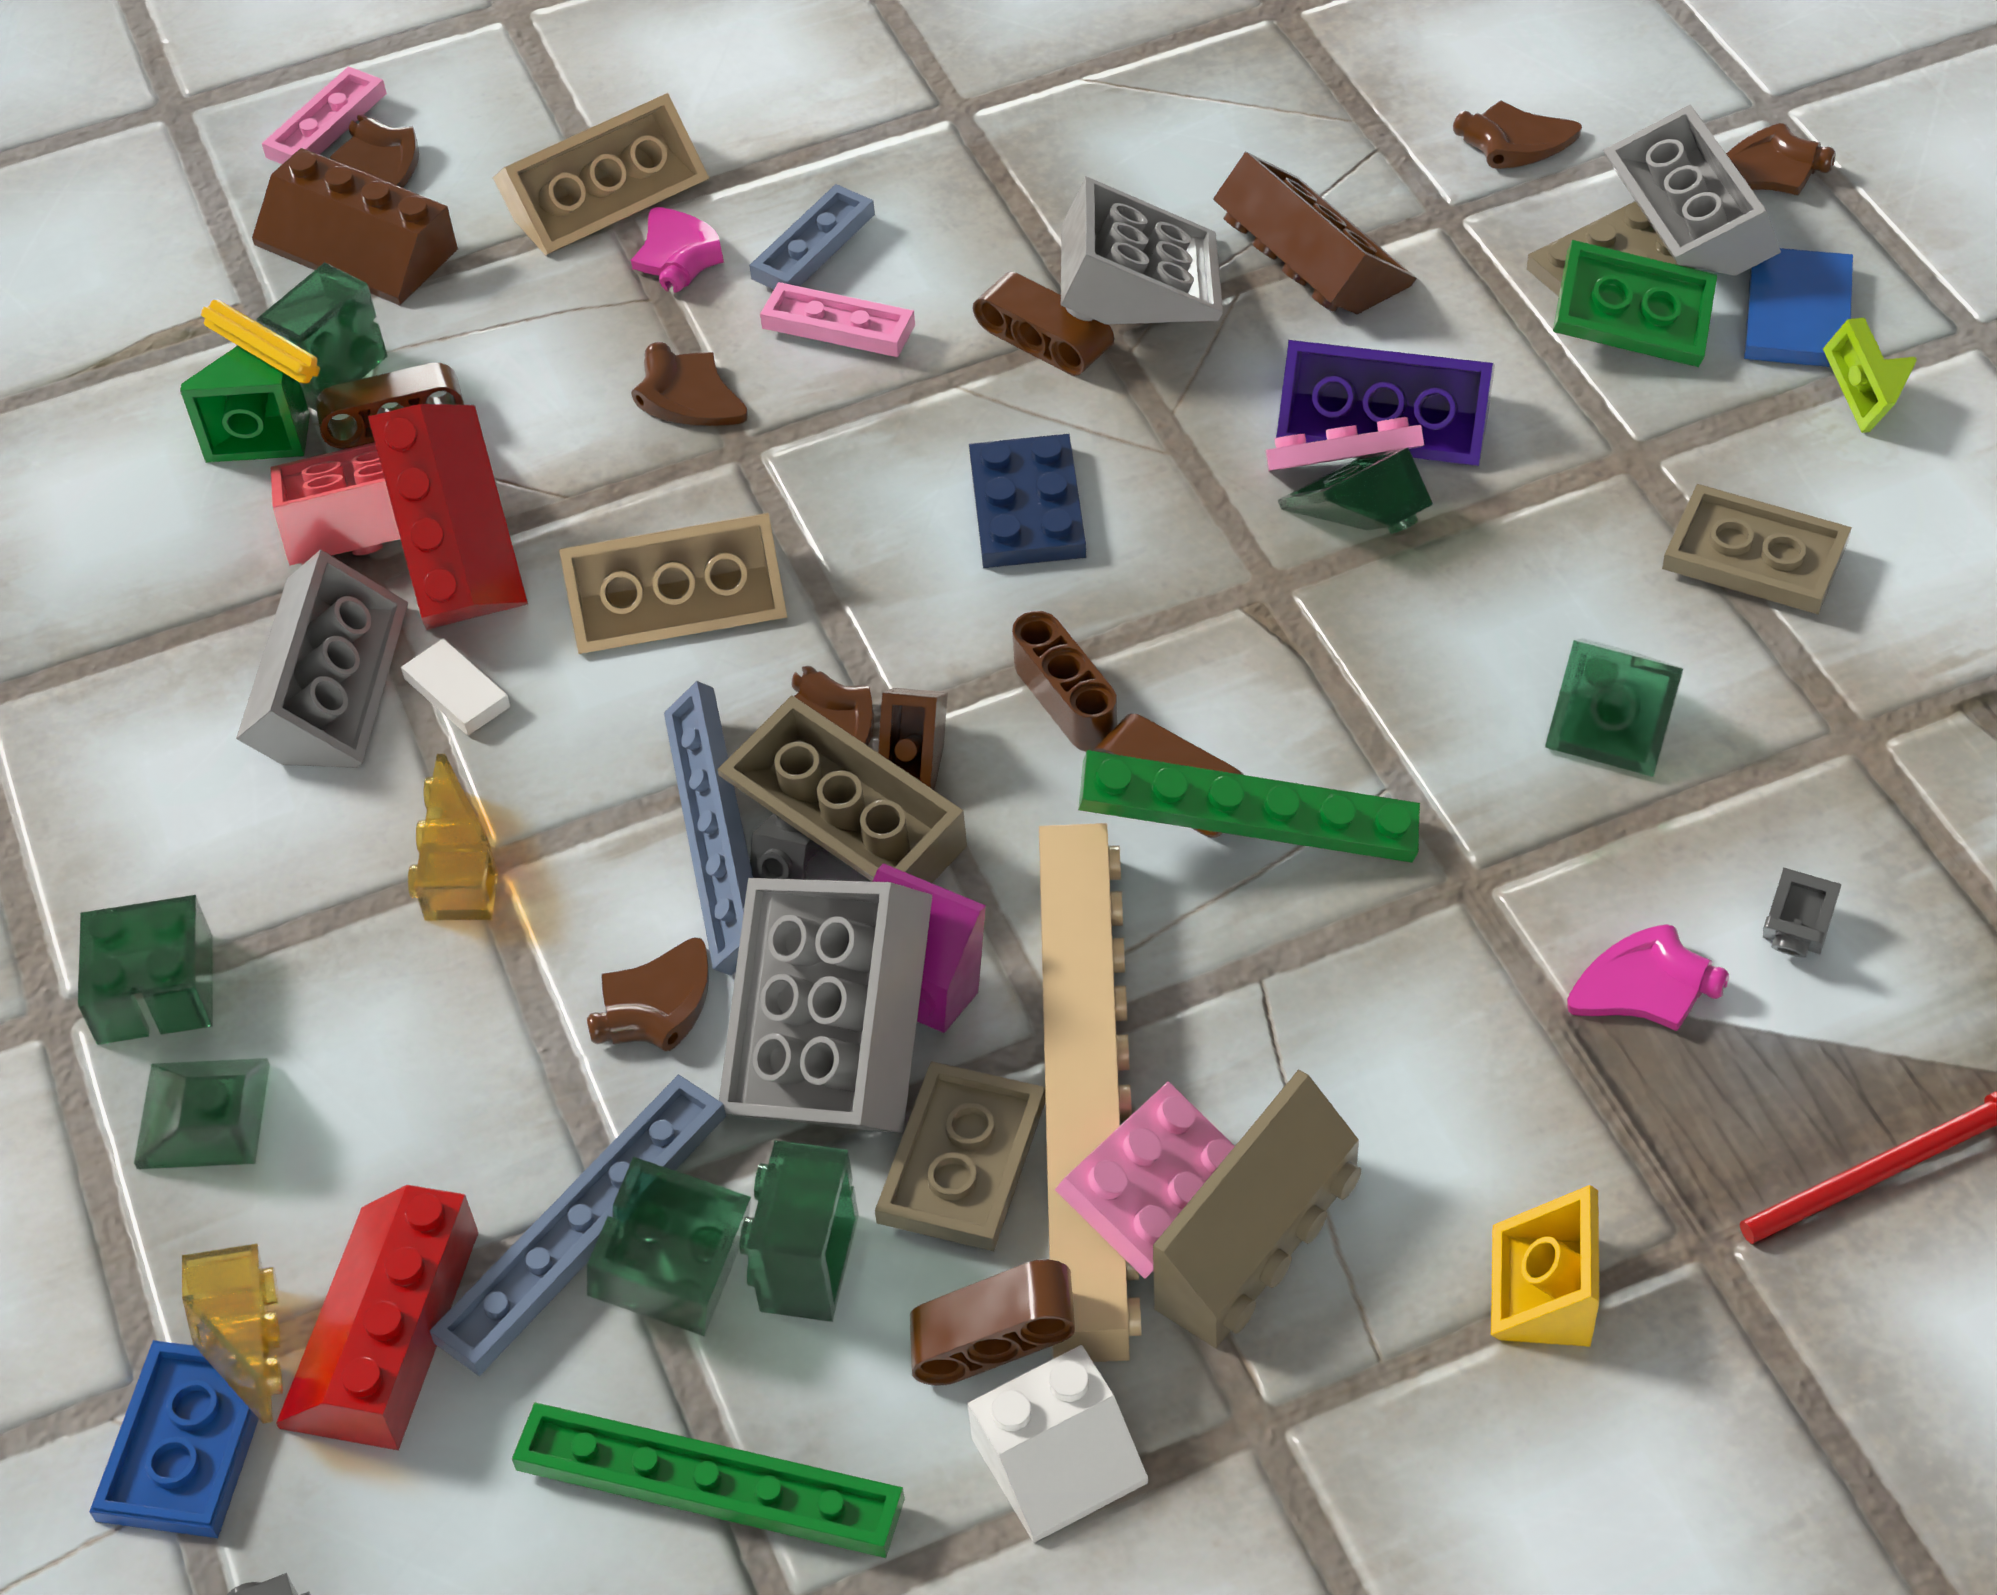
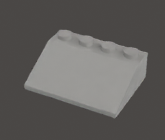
[1061,176,1223,324]
[719,878,932,1133]

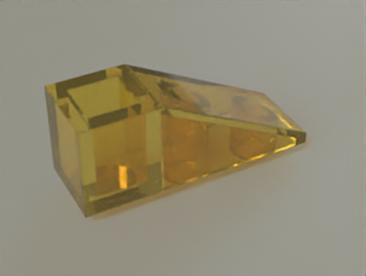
[408,754,499,921]
[182,1243,283,1423]

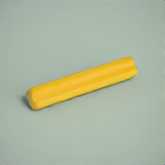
[201,300,320,384]

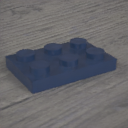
[969,433,1087,568]

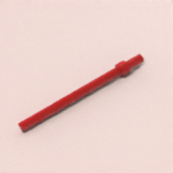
[1740,1091,1997,1244]

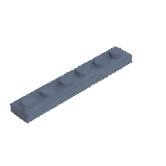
[664,681,753,976]
[429,1074,726,1376]

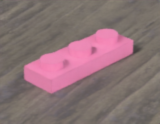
[262,66,387,164]
[760,282,915,357]
[1265,417,1424,471]

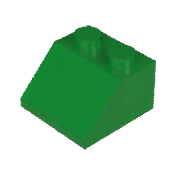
[180,345,310,463]

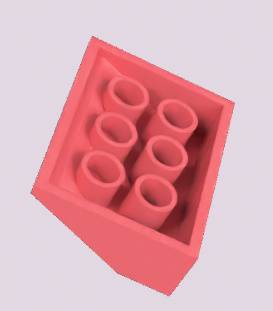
[270,442,400,566]

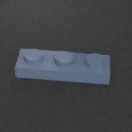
[749,184,875,290]

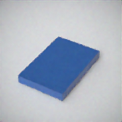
[1744,248,1853,367]
[89,1340,277,1539]

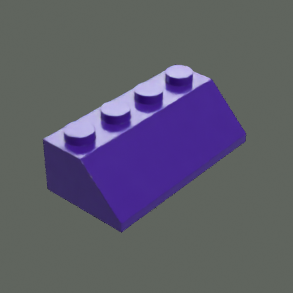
[1276,340,1495,466]

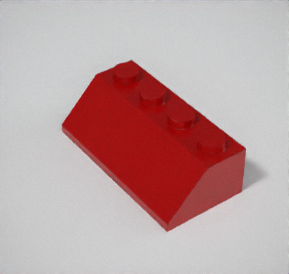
[368,404,528,630]
[276,1185,479,1451]

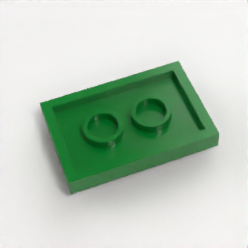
[1552,240,1717,367]

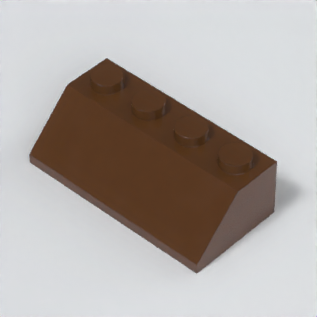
[252,148,458,306]
[1213,151,1417,315]

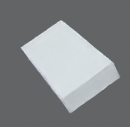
[401,639,511,736]

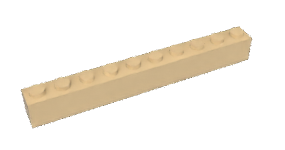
[1039,823,1141,1362]

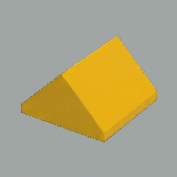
[1491,1185,1599,1347]

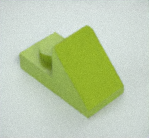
[1823,317,1917,433]

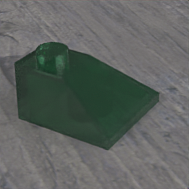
[1278,447,1433,534]
[1545,638,1684,777]
[134,1058,270,1169]

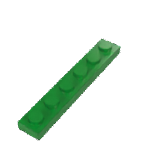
[1078,750,1420,863]
[512,1402,905,1558]

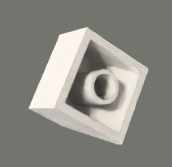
[967,1345,1148,1543]

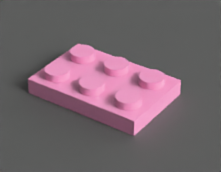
[1055,1081,1235,1279]

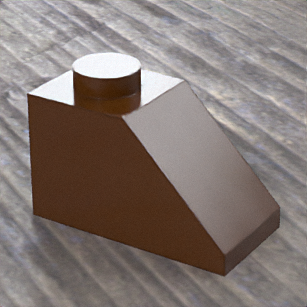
[878,688,948,790]

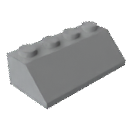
[1603,104,1781,276]
[236,549,408,768]

